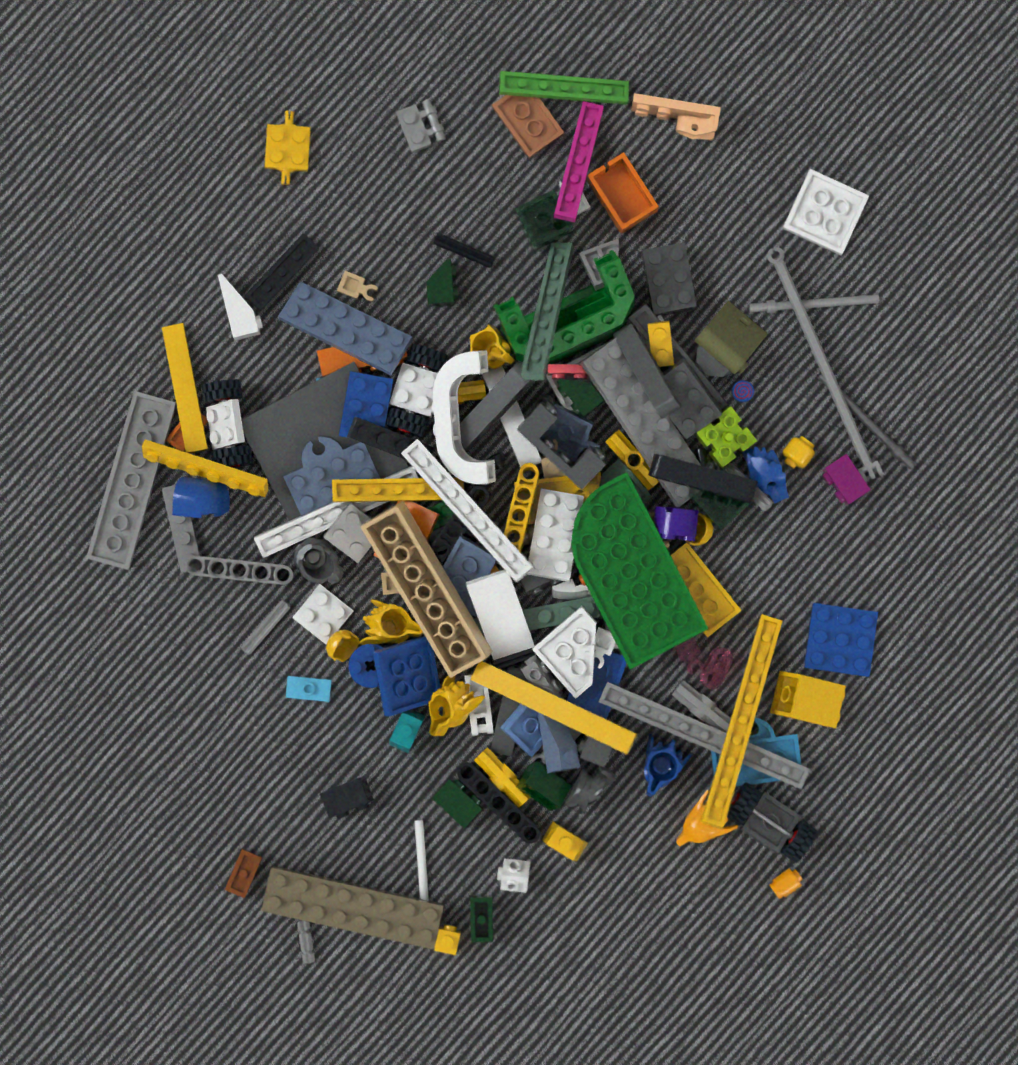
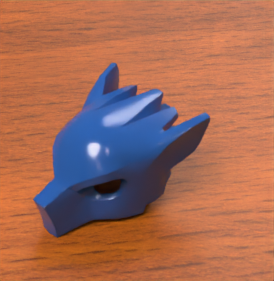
[742,446,789,504]
[644,734,693,797]

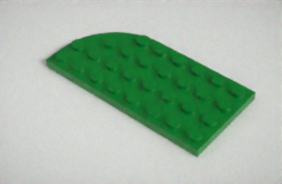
[572,472,709,669]

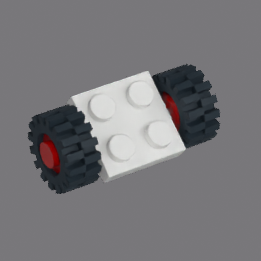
[385,344,449,437]
[201,379,253,468]

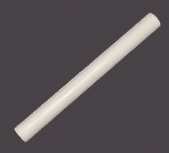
[414,820,429,901]

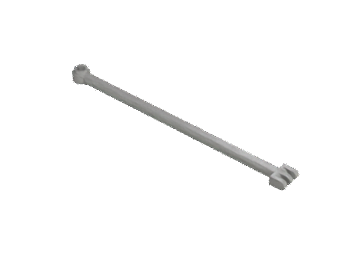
[767,247,884,482]

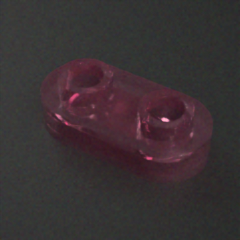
[700,647,733,689]

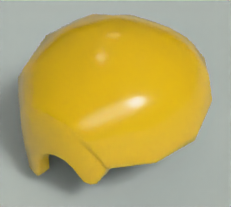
[685,513,714,546]
[326,630,359,662]

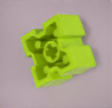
[694,406,757,468]

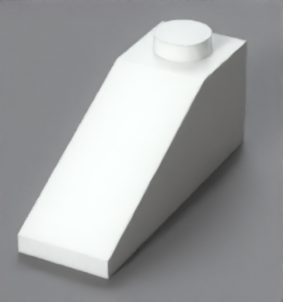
[218,274,263,341]

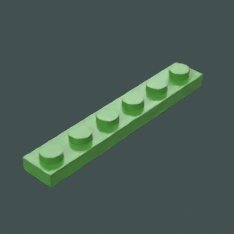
[499,71,629,105]

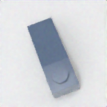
[538,712,580,773]

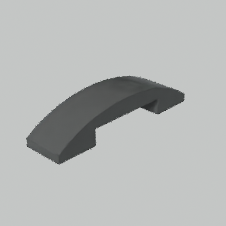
[491,667,528,757]

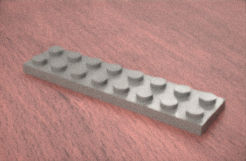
[580,338,701,507]
[86,391,177,570]

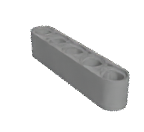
[185,556,293,585]

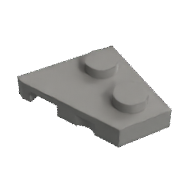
[579,239,619,291]

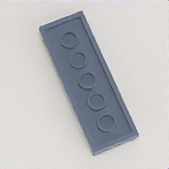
[278,281,413,376]

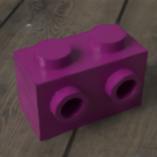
[822,454,871,506]

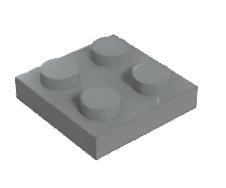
[323,502,372,563]

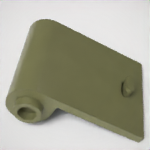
[695,301,768,375]

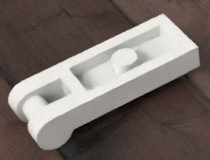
[465,675,494,736]

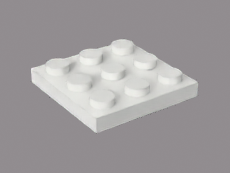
[782,169,869,255]

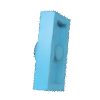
[286,676,332,702]

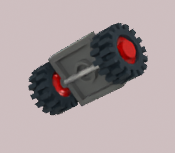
[727,782,818,863]

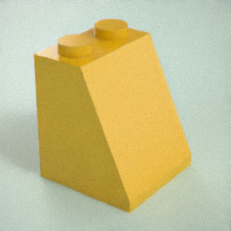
[770,671,846,728]

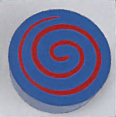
[732,380,754,403]

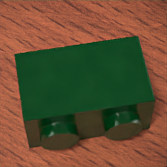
[516,761,572,811]
[432,779,482,828]
[470,895,493,942]

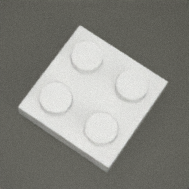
[292,584,354,644]

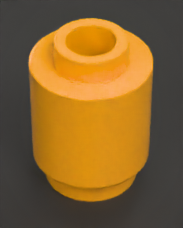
[769,868,803,899]

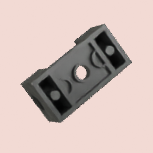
[517,401,606,490]

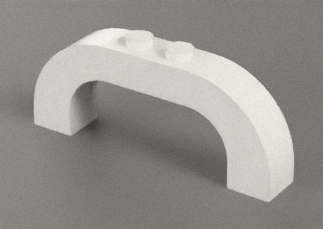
[431,350,496,484]

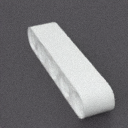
[482,366,542,468]

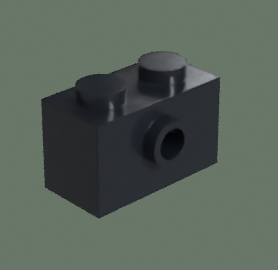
[320,776,374,820]

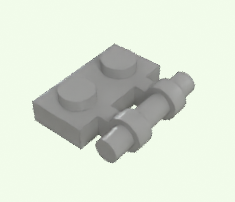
[396,99,446,153]

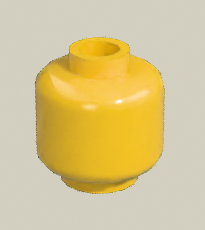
[783,436,815,469]

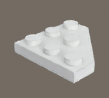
[532,606,597,699]

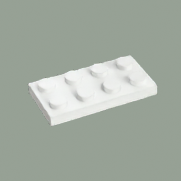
[527,488,584,582]

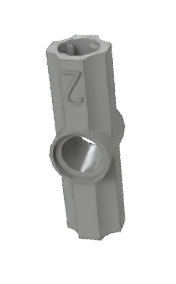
[671,680,731,733]

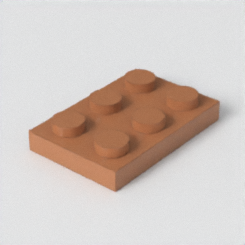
[492,95,564,159]

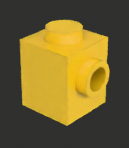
[434,924,461,955]

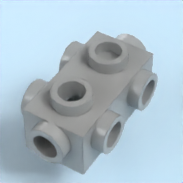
[521,655,563,699]

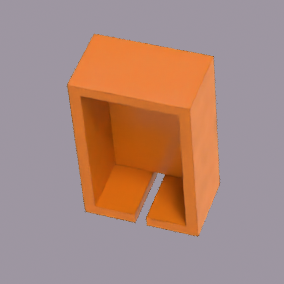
[586,152,659,234]

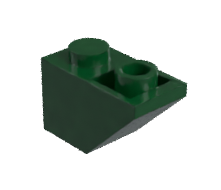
[426,259,458,307]
[557,379,605,417]

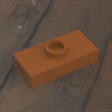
[225,849,263,898]

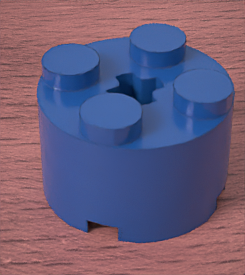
[348,644,383,688]

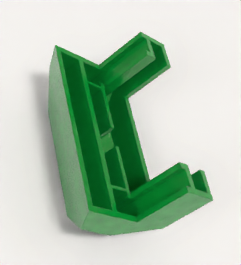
[493,250,635,367]

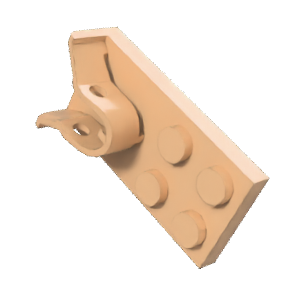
[631,93,721,140]

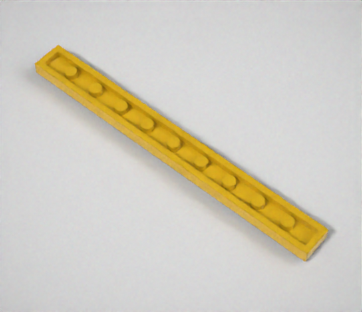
[701,614,782,829]

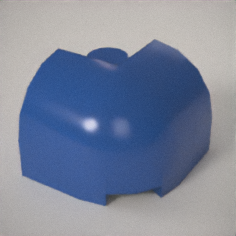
[172,477,230,518]

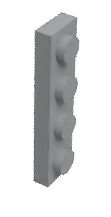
[162,485,202,573]

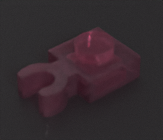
[674,637,704,674]

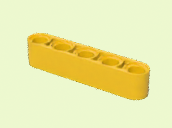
[501,463,539,569]

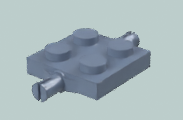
[542,403,600,462]

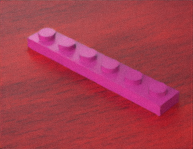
[554,101,604,223]

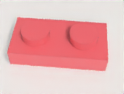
[548,364,588,380]

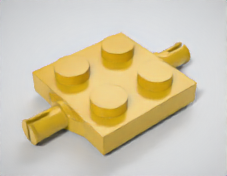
[265,111,310,185]

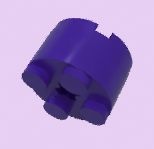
[653,506,699,541]

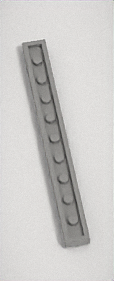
[599,682,810,789]

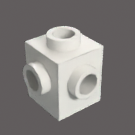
[497,859,530,893]

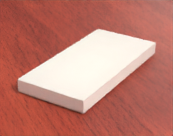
[466,569,535,660]

